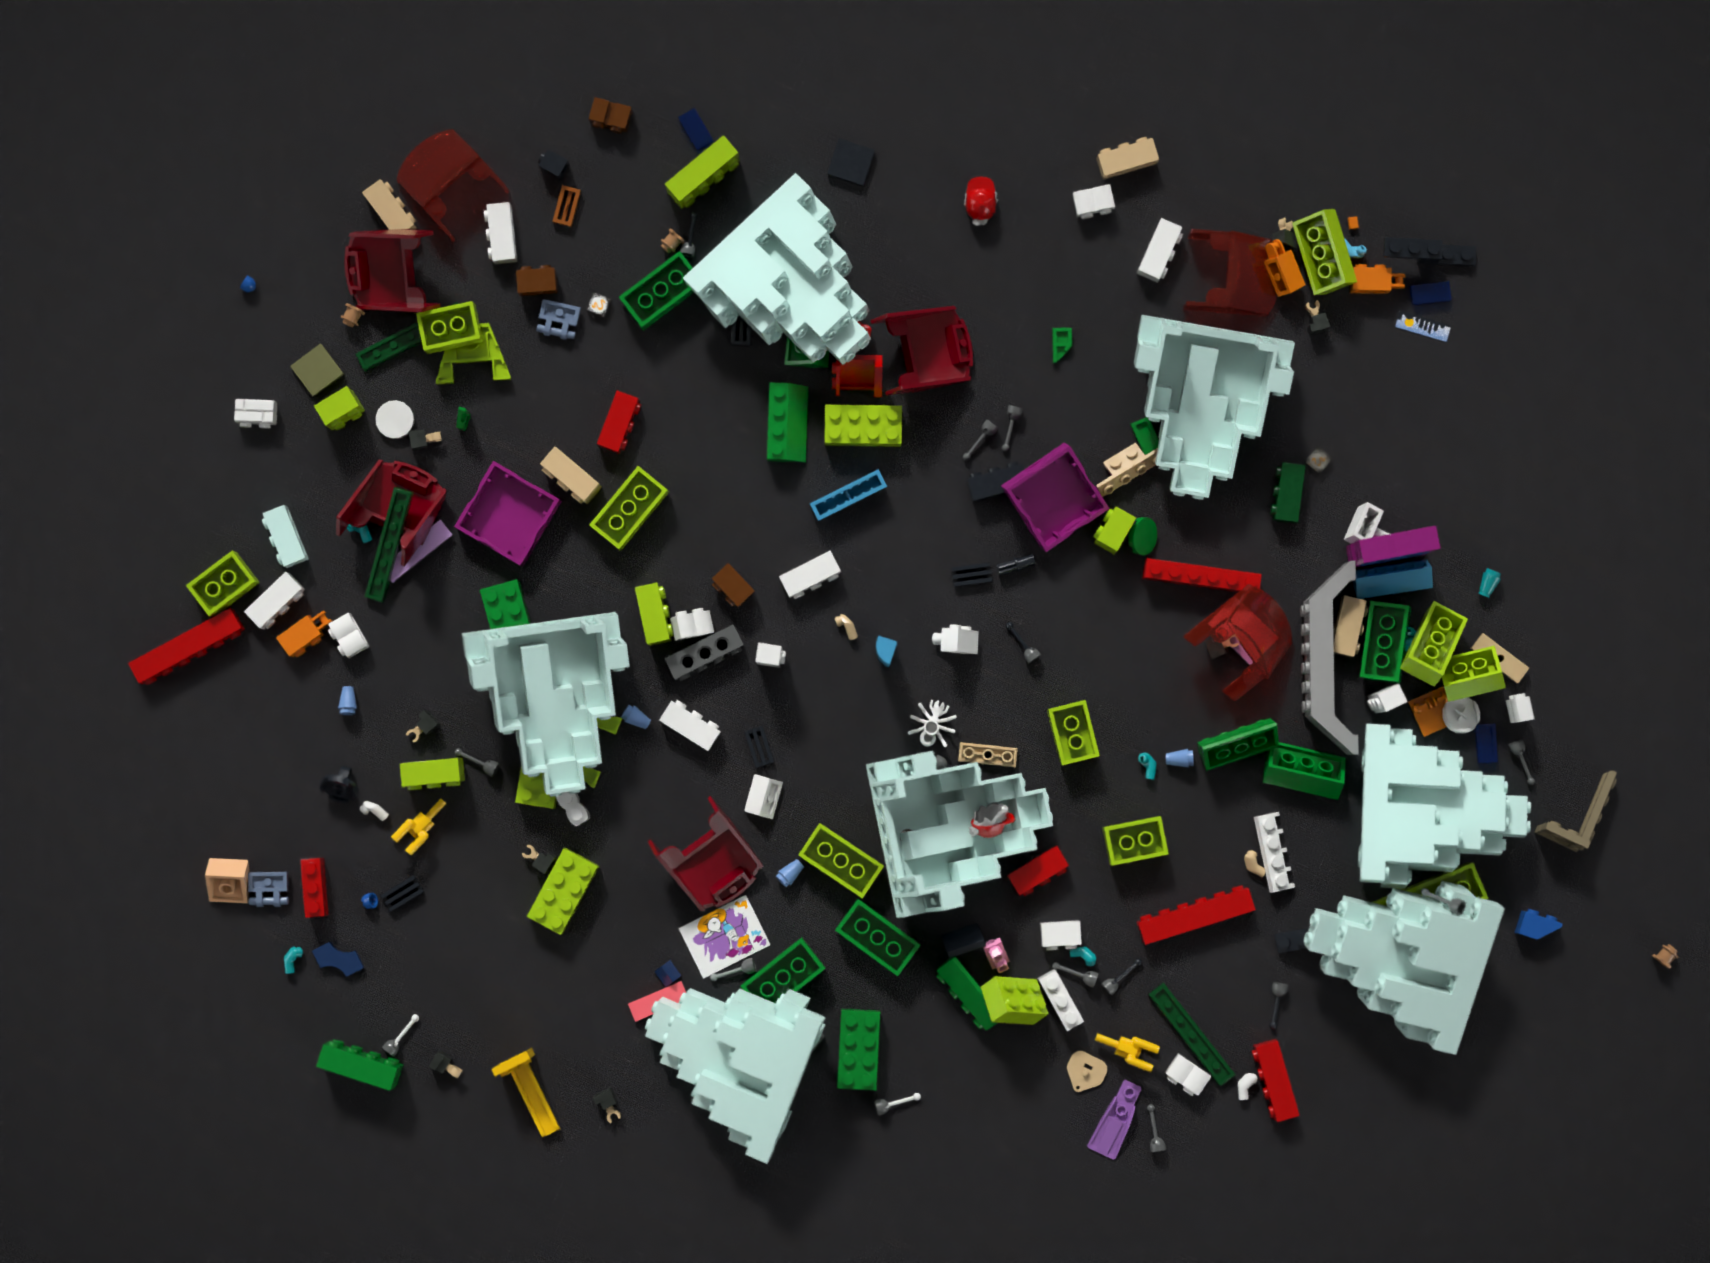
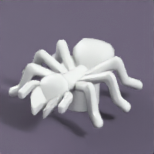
[908,700,957,747]

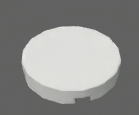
[376,400,414,439]
[1442,697,1480,734]

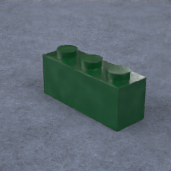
[1270,462,1306,524]

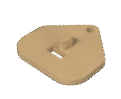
[1067,1051,1107,1092]

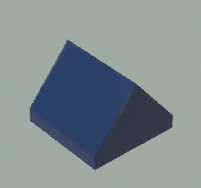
[654,960,681,987]

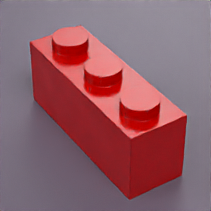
[597,390,641,454]
[1007,846,1069,897]
[300,857,329,918]

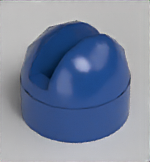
[240,275,256,292]
[361,893,378,909]

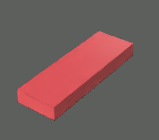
[628,981,686,1022]

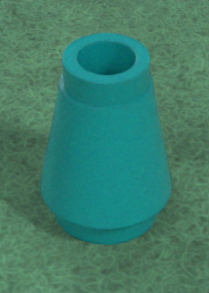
[1479,568,1501,598]

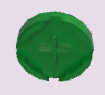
[1128,517,1157,556]

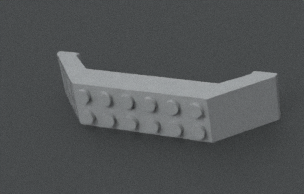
[1300,561,1358,755]

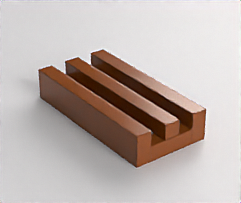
[552,185,581,228]

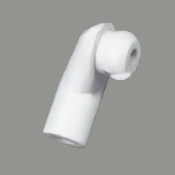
[360,801,389,821]
[1238,1073,1258,1100]

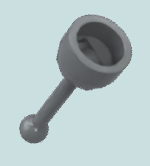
[1002,405,1023,452]
[963,420,999,461]
[1508,740,1535,785]
[455,748,499,777]
[1421,888,1466,916]
[1052,962,1099,988]
[1147,1104,1166,1152]

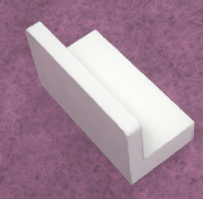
[745,774,783,819]

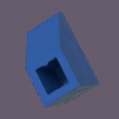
[1515,908,1562,939]

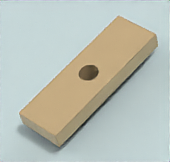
[1471,633,1529,683]
[958,742,1018,767]

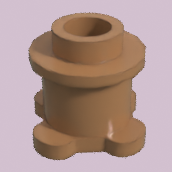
[660,228,685,253]
[341,303,365,328]
[1652,944,1678,969]

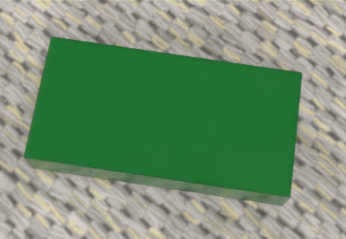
[1130,417,1159,455]

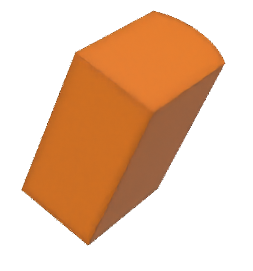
[1347,216,1359,230]

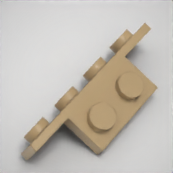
[1096,443,1158,497]

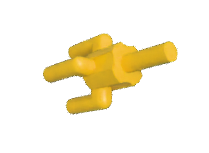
[391,798,446,856]
[1095,1033,1160,1072]

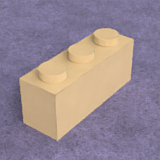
[1096,137,1159,180]
[362,179,417,230]
[1333,595,1368,658]

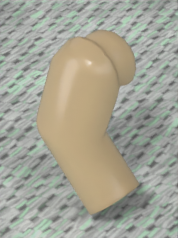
[835,614,858,640]
[1244,850,1266,878]

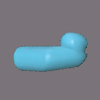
[1344,239,1367,258]

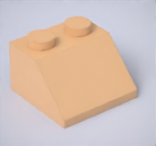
[205,858,250,903]

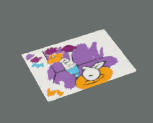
[679,895,770,978]

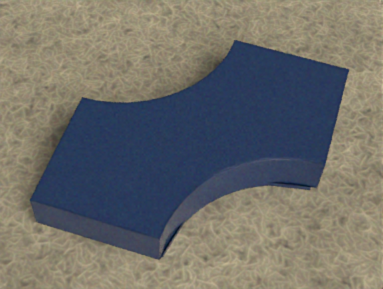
[312,942,365,977]

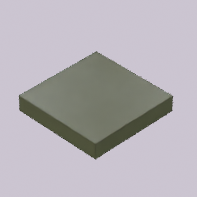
[290,343,344,397]

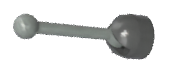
[710,958,757,981]

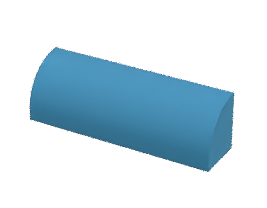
[809,469,887,521]
[1353,559,1433,599]
[876,636,897,667]

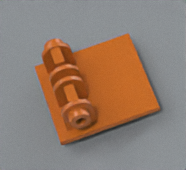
[1408,687,1448,737]

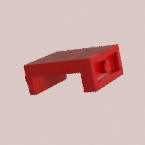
[832,355,882,397]

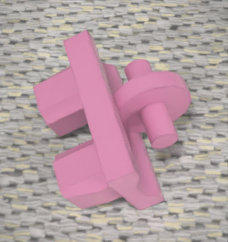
[983,938,1010,973]

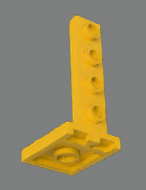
[491,1048,561,1138]

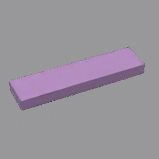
[390,520,453,583]

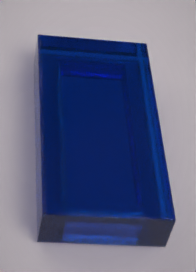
[678,108,714,151]
[1410,281,1452,305]
[1475,724,1498,763]

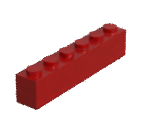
[1142,558,1262,595]
[128,608,245,685]
[1136,885,1256,945]

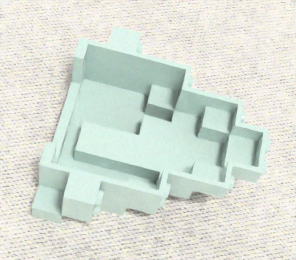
[683,173,871,365]
[1134,315,1295,500]
[462,612,629,797]
[1358,724,1531,889]
[866,751,1053,918]
[1304,881,1504,1055]
[645,988,825,1163]

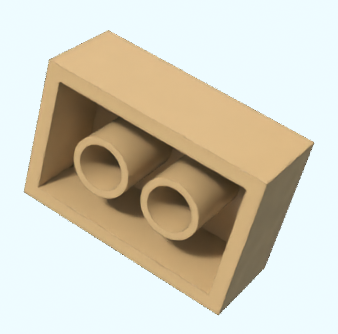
[540,446,602,505]

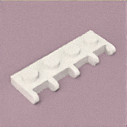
[1254,812,1295,893]

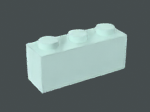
[262,505,309,568]

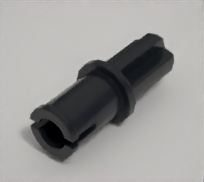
[997,554,1036,575]

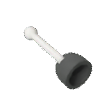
[382,1014,419,1057]
[874,1093,921,1116]

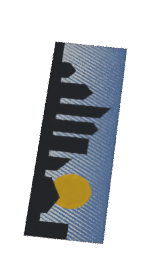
[1395,311,1451,342]

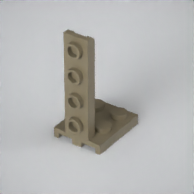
[1534,771,1617,852]

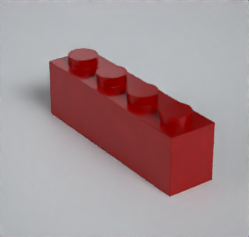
[1251,1039,1300,1122]

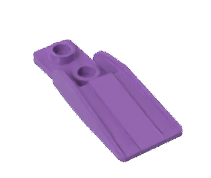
[1087,1080,1141,1160]

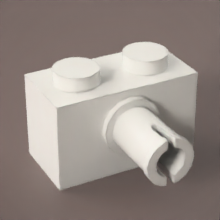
[1344,502,1390,544]
[932,625,979,654]

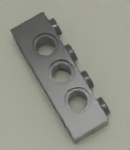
[665,624,744,681]

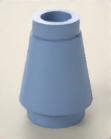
[338,686,357,715]
[621,705,651,729]
[1166,749,1194,768]
[776,859,804,887]

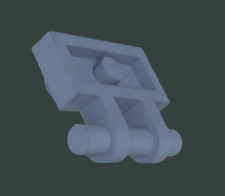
[537,299,581,340]
[248,872,289,907]

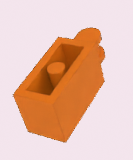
[1264,239,1306,297]
[1350,264,1405,294]
[276,611,332,658]

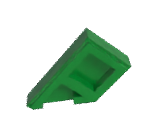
[1052,328,1072,364]
[456,407,471,431]

